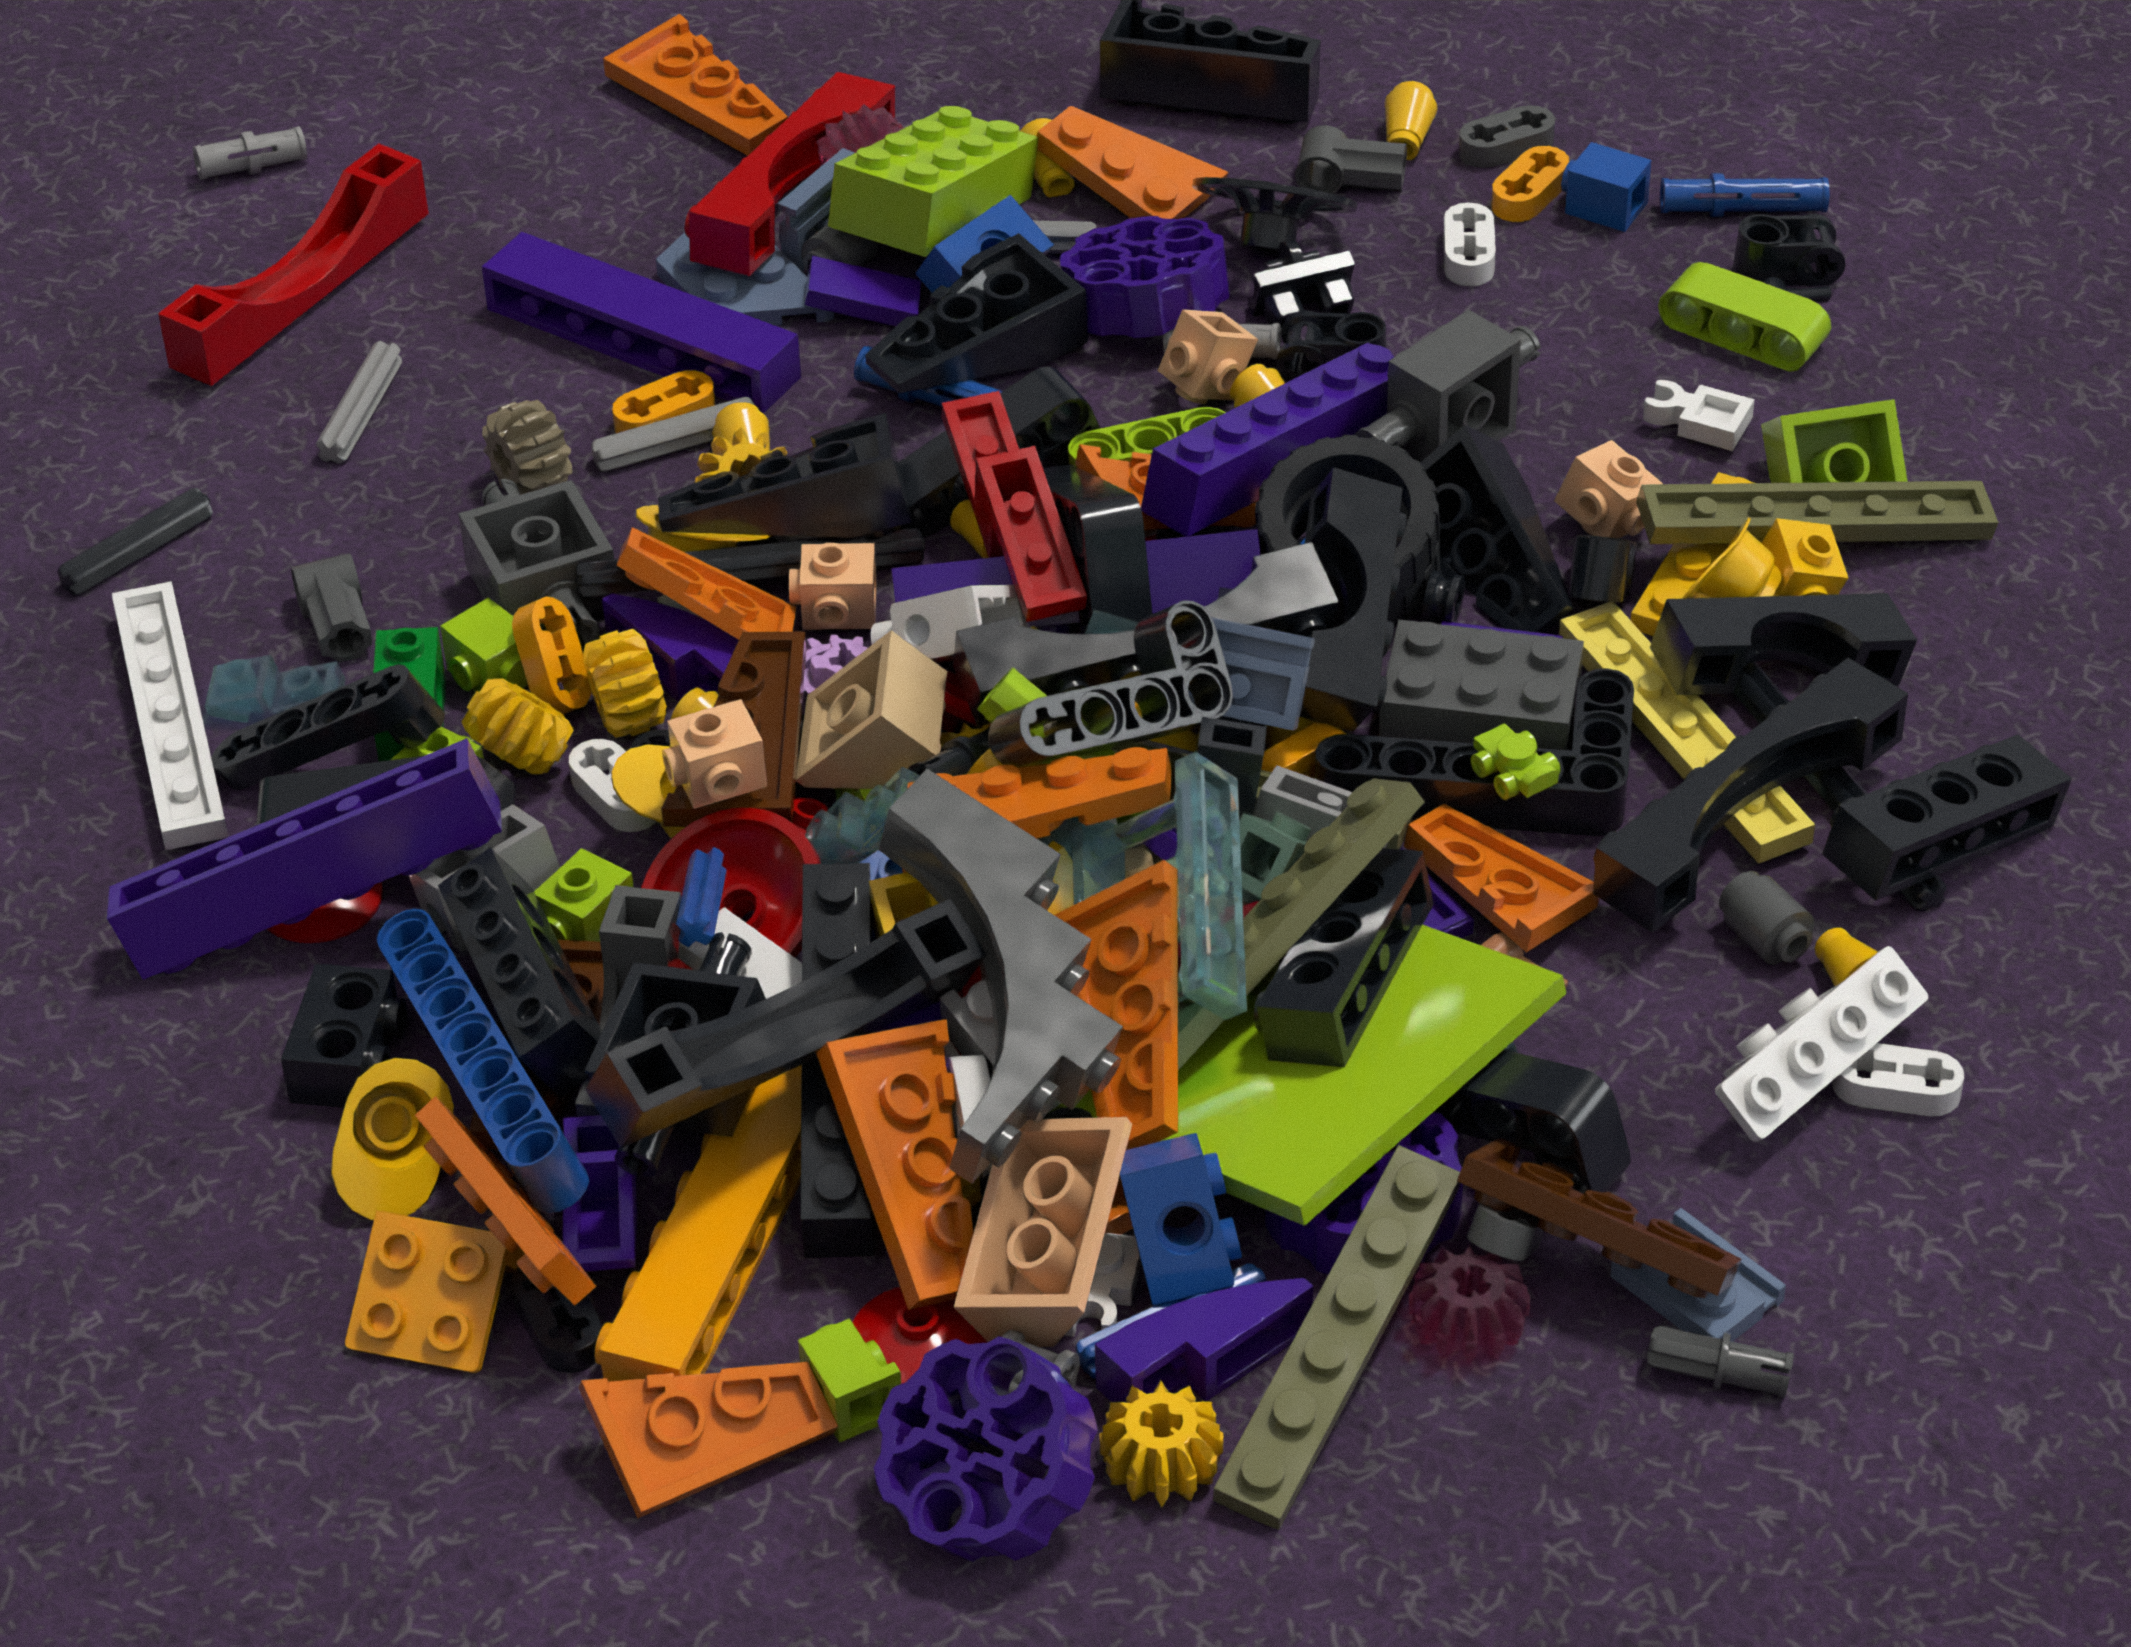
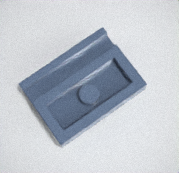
[778,148,855,272]
[1188,617,1315,731]
[1610,1208,1786,1341]

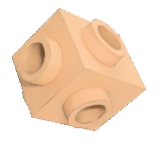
[1158,309,1258,404]
[1554,440,1663,539]
[789,543,877,630]
[662,699,767,809]

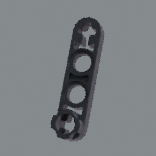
[211,664,445,790]

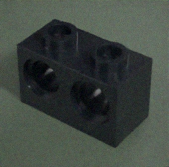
[281,963,407,1108]

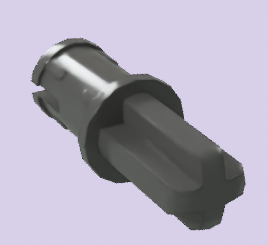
[1647,1326,1794,1398]

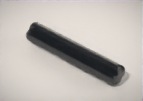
[57,488,213,596]

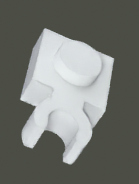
[1643,380,1755,451]
[1065,1233,1142,1337]

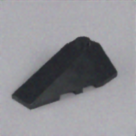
[865,233,1088,393]
[658,413,911,538]
[1420,425,1574,633]

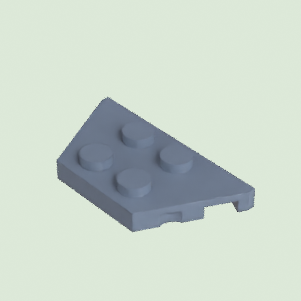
[656,232,834,326]

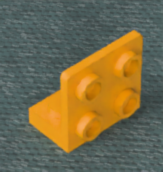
[345,1210,525,1373]

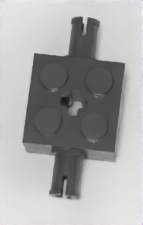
[1355,309,1541,462]
[458,479,614,647]

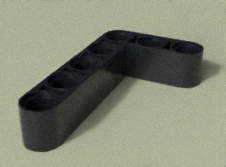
[1043,464,1153,634]
[1315,668,1634,836]

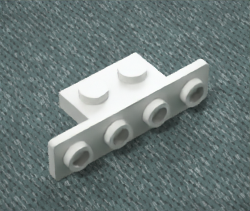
[1715,946,1928,1142]

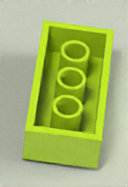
[828,106,1039,257]

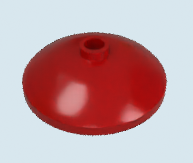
[641,807,821,970]

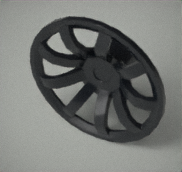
[1192,177,1358,253]

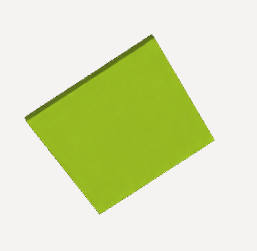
[1048,925,1566,1226]

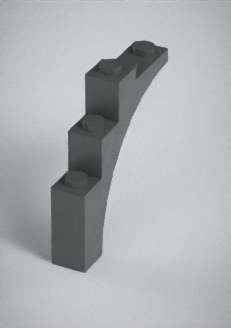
[879,769,1123,1184]

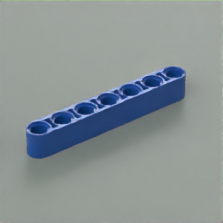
[377,909,589,1213]

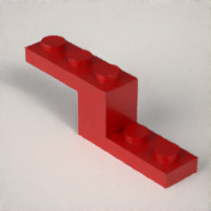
[941,391,1087,622]

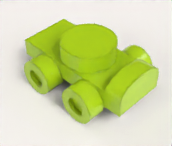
[1471,723,1561,800]

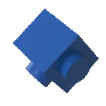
[1561,142,1651,232]

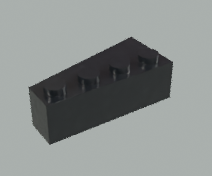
[1100,0,1321,124]

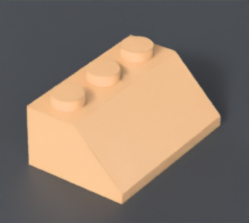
[954,1117,1132,1347]

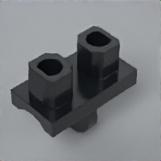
[1247,239,1355,332]

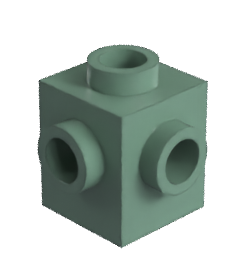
[1214,812,1311,904]

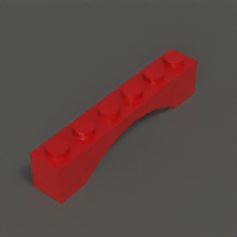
[684,72,895,276]
[158,143,429,386]

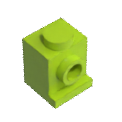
[798,1318,901,1443]

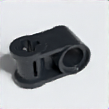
[1732,214,1846,287]
[1275,310,1387,382]
[1569,535,1637,602]

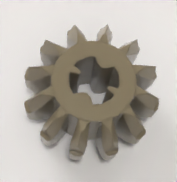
[482,400,572,495]

